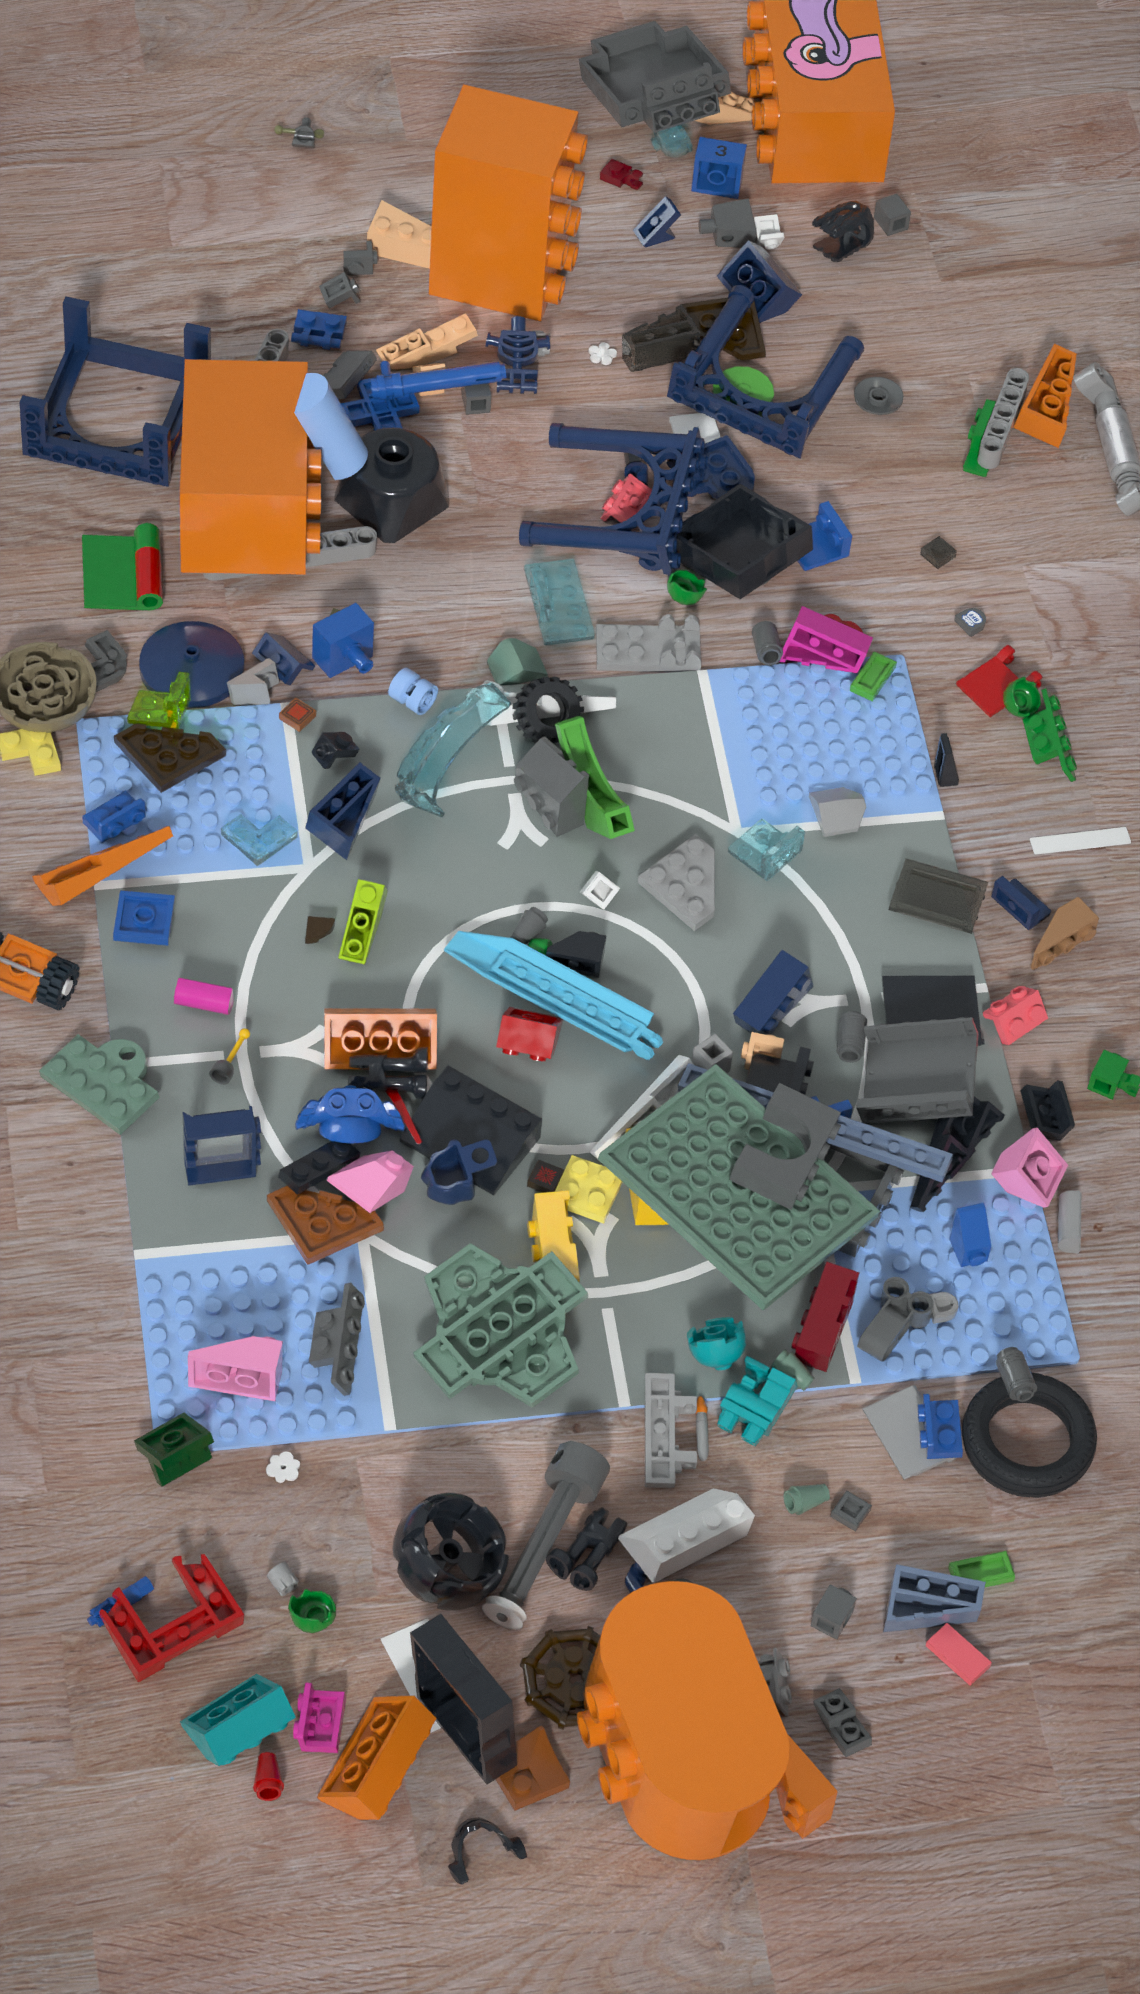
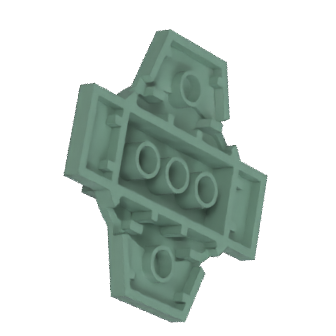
[413,1243,588,1408]

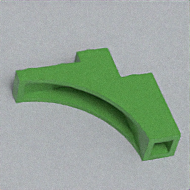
[555,716,635,839]

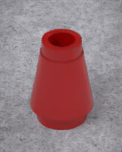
[253,1752,284,1801]

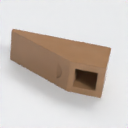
[1031,897,1099,970]

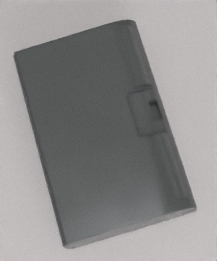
[323,351,377,399]

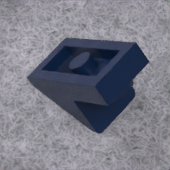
[633,196,681,247]

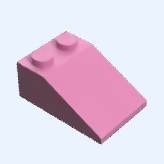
[188,1336,283,1401]

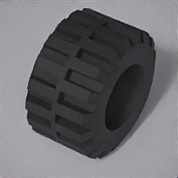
[512,676,584,743]

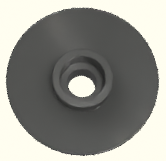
[854,377,904,415]

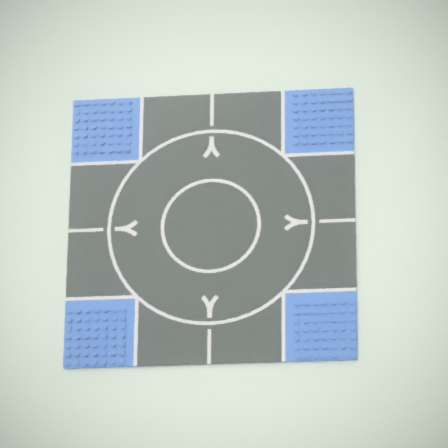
[76,655,1080,1451]

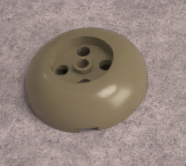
[0,642,97,733]

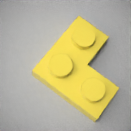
[0,729,61,776]

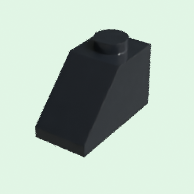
[546,931,607,978]

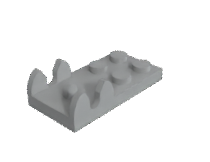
[596,614,701,672]

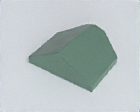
[487,638,548,686]

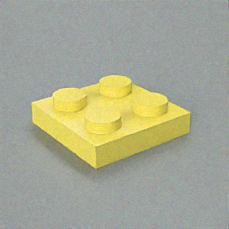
[555,1155,623,1224]

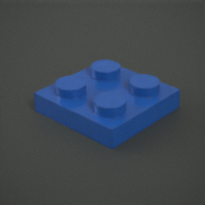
[113,890,175,946]

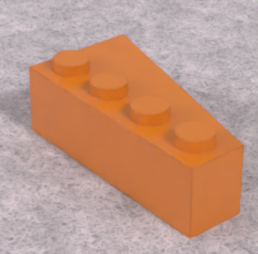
[1013,343,1077,448]

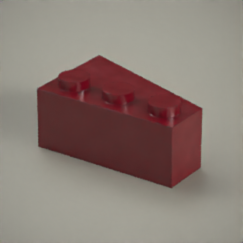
[791,1262,860,1372]

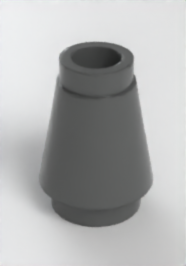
[510,907,548,944]

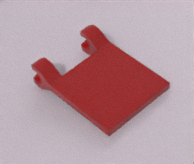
[956,645,1043,717]

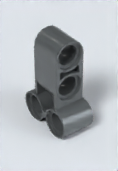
[857,1277,934,1362]

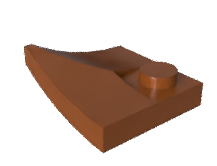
[495,1725,570,1811]

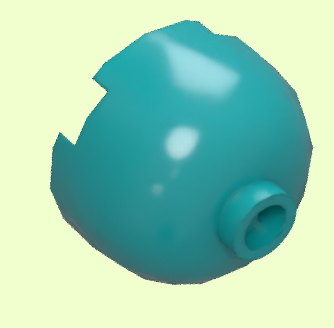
[687,1317,746,1370]

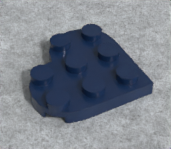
[672,435,755,499]

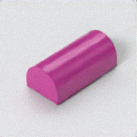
[174,978,234,1015]

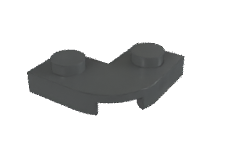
[85,630,127,692]

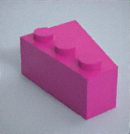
[779,606,873,673]

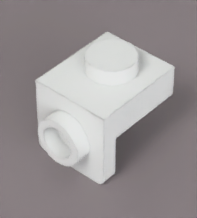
[754,214,785,249]

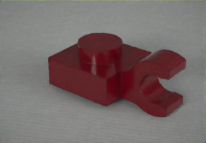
[600,159,643,190]

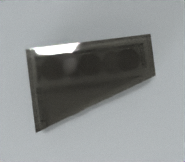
[622,304,700,372]

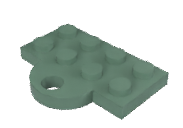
[39,1034,160,1135]

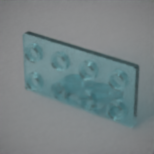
[524,559,595,645]

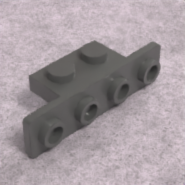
[309,1283,365,1396]

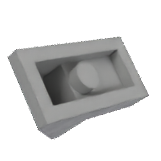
[227,658,279,705]

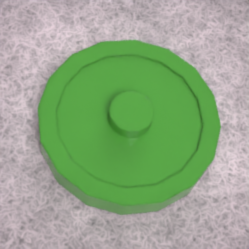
[712,367,774,416]

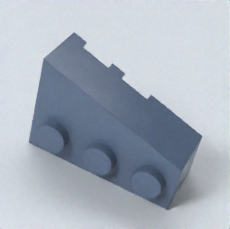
[883,1564,986,1632]

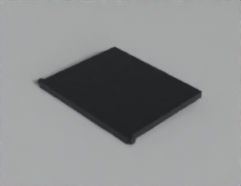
[882,975,985,1046]

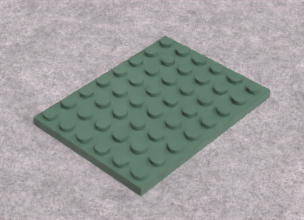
[598,1064,880,1311]

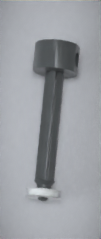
[482,1441,610,1630]

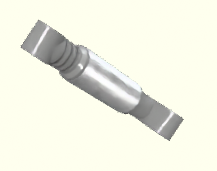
[1073,362,1140,516]

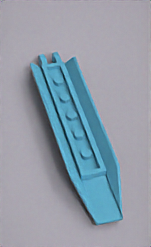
[444,931,663,1060]

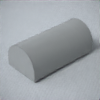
[1058,1191,1082,1254]

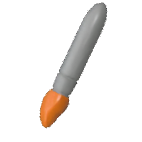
[695,1396,709,1461]

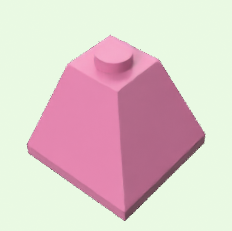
[991,1128,1068,1208]
[327,1150,414,1213]

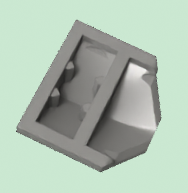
[809,787,866,837]

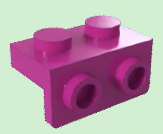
[293,1682,346,1753]

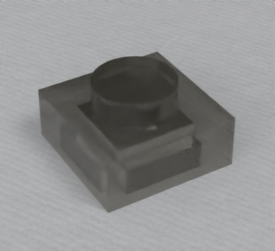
[920,536,957,569]

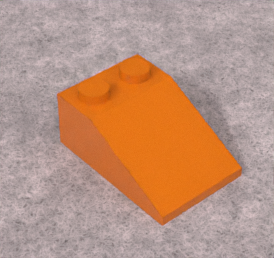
[776,1734,838,1839]

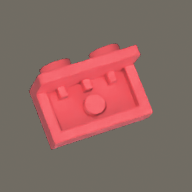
[982,986,1048,1045]

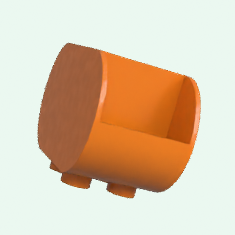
[577,1581,790,1860]

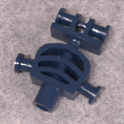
[485,316,550,394]

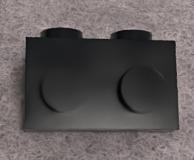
[1020,1080,1075,1141]

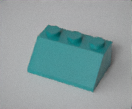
[180,1674,296,1766]

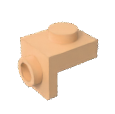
[741,1032,784,1070]

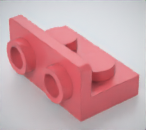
[600,474,652,522]

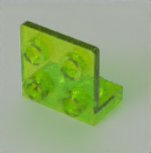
[127,672,191,729]

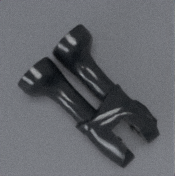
[348,1047,428,1100]
[546,1507,628,1591]

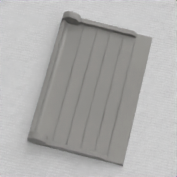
[863,1385,956,1480]

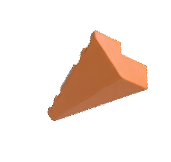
[32,826,173,906]

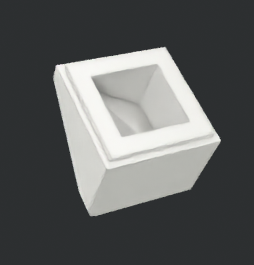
[580,871,620,910]

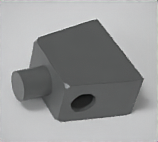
[698,199,757,248]

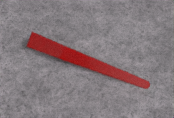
[385,1089,422,1144]

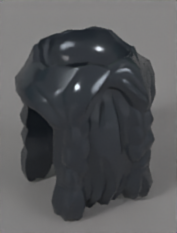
[812,200,875,262]

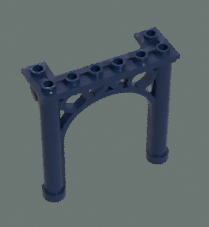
[667,285,864,459]
[519,423,708,578]

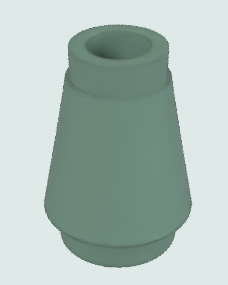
[770,1349,815,1391]
[783,1484,830,1515]

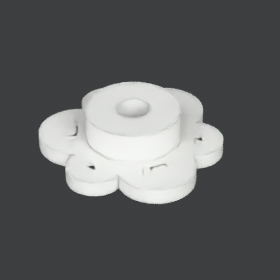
[266,1452,300,1483]

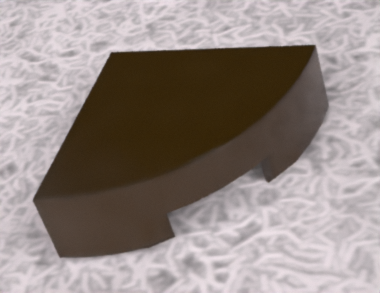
[305,916,335,944]

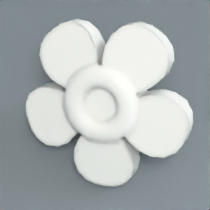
[589,342,617,365]

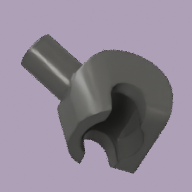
[292,117,315,148]

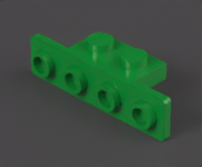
[963,399,997,477]
[1023,688,1077,782]

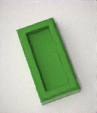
[850,651,897,702]
[948,1551,1015,1587]

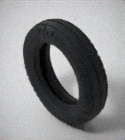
[962,1372,1097,1498]

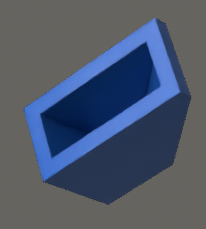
[949,1202,991,1267]

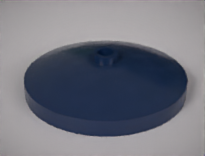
[139,621,244,708]

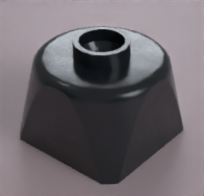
[334,428,449,543]

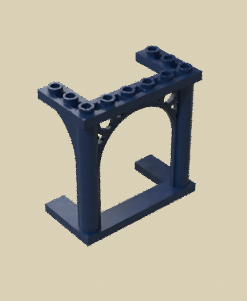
[19,296,211,487]

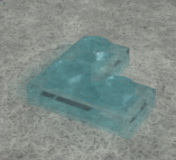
[221,814,298,866]

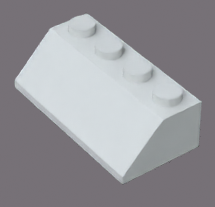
[618,1488,755,1583]

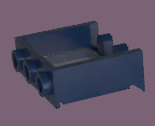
[182,1106,261,1186]

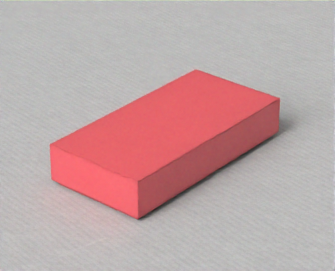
[926,1623,992,1686]

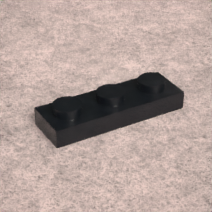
[278,1141,361,1195]

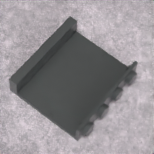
[856,1017,978,1124]

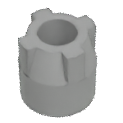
[267,1562,299,1596]

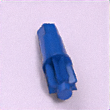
[87,1576,154,1627]

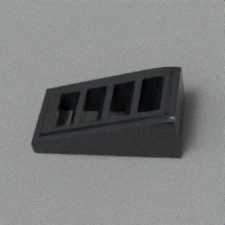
[934,733,959,787]

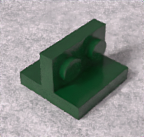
[134,1412,214,1487]

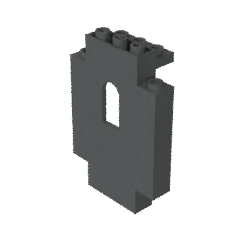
[579,21,731,133]

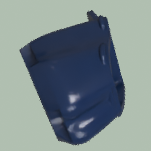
[421,1140,497,1205]

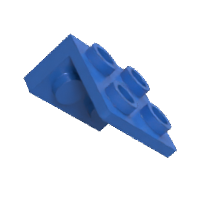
[798,501,852,571]

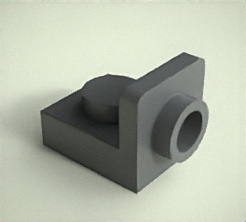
[319,272,361,308]

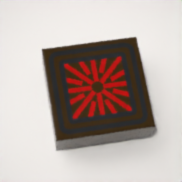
[527,1160,564,1193]

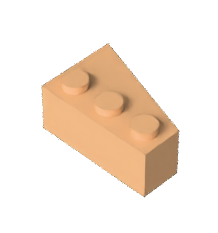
[367,200,432,269]

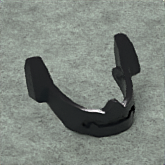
[448,1817,527,1885]

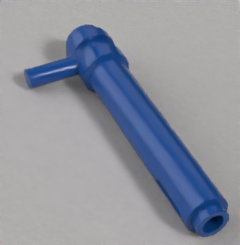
[370,361,506,400]

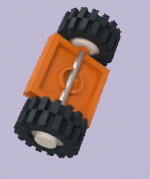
[0,932,80,1010]

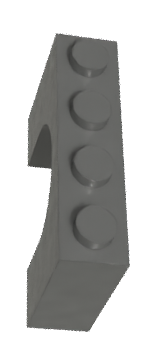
[729,1083,841,1210]

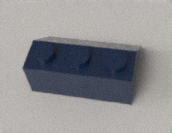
[717,240,802,323]

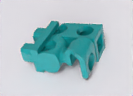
[717,1356,798,1446]

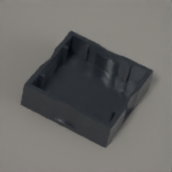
[676,484,813,599]
[410,1614,517,1785]

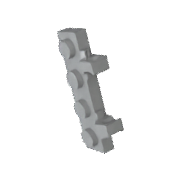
[644,1373,697,1488]

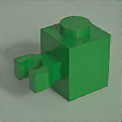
[1087,1050,1140,1100]

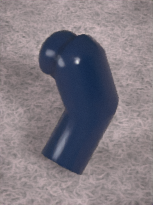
[625,1562,648,1593]

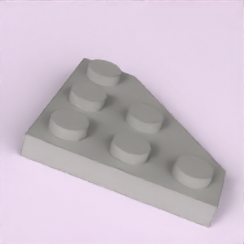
[638,834,715,931]

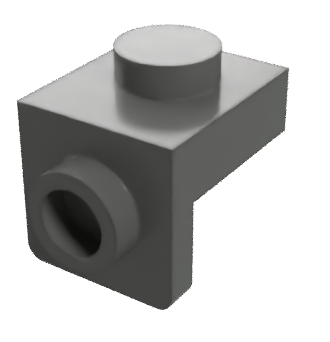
[343,241,377,275]

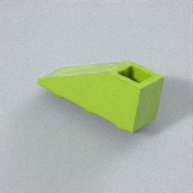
[338,879,388,965]

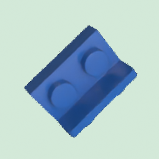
[82,791,146,843]
[918,1394,963,1459]

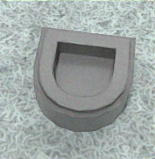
[929,1292,959,1324]

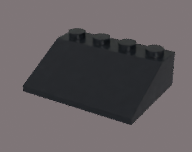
[400,1065,542,1196]

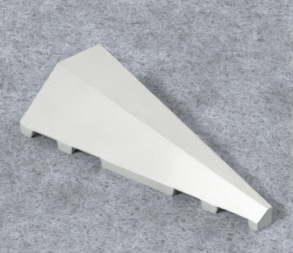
[475,691,616,726]
[589,1055,694,1159]

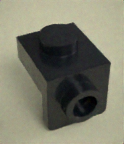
[312,732,360,769]

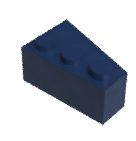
[305,762,381,860]
[733,950,813,1035]

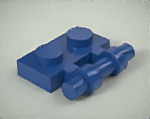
[291,309,347,350]

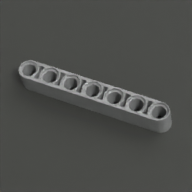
[203,526,377,581]

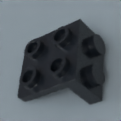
[746,1047,814,1095]

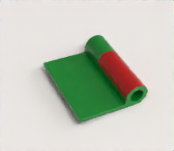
[82,523,163,611]

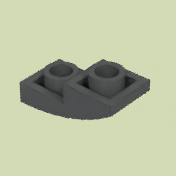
[813,1688,872,1758]

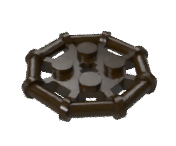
[520,1626,601,1730]

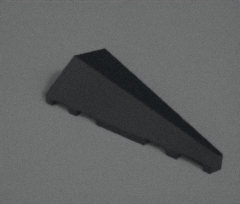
[910,1096,1005,1212]

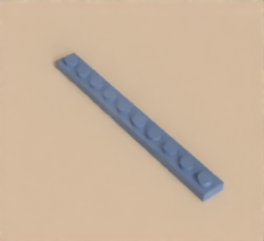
[678,1063,953,1182]

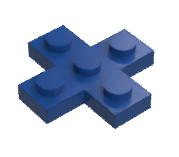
[341,377,420,430]

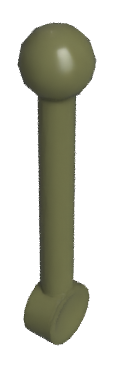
[274,125,324,139]

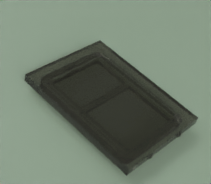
[888,858,989,934]

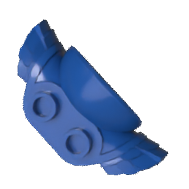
[295,1085,405,1143]

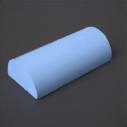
[294,373,368,480]

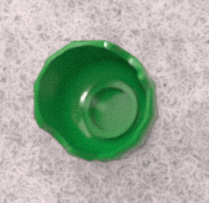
[667,570,707,605]
[1003,677,1041,718]
[288,1589,336,1633]

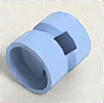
[388,667,438,715]

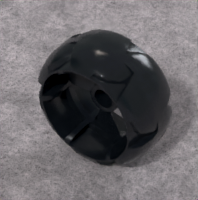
[392,1493,509,1611]

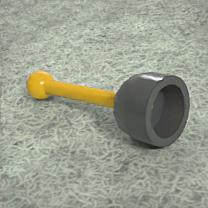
[209,1028,250,1085]

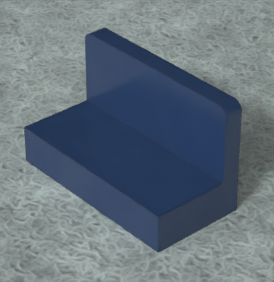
[252,632,315,685]
[991,876,1051,930]

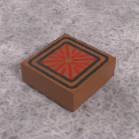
[279,698,316,732]

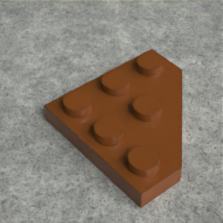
[267,1186,384,1265]

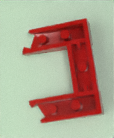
[99,1554,244,1682]

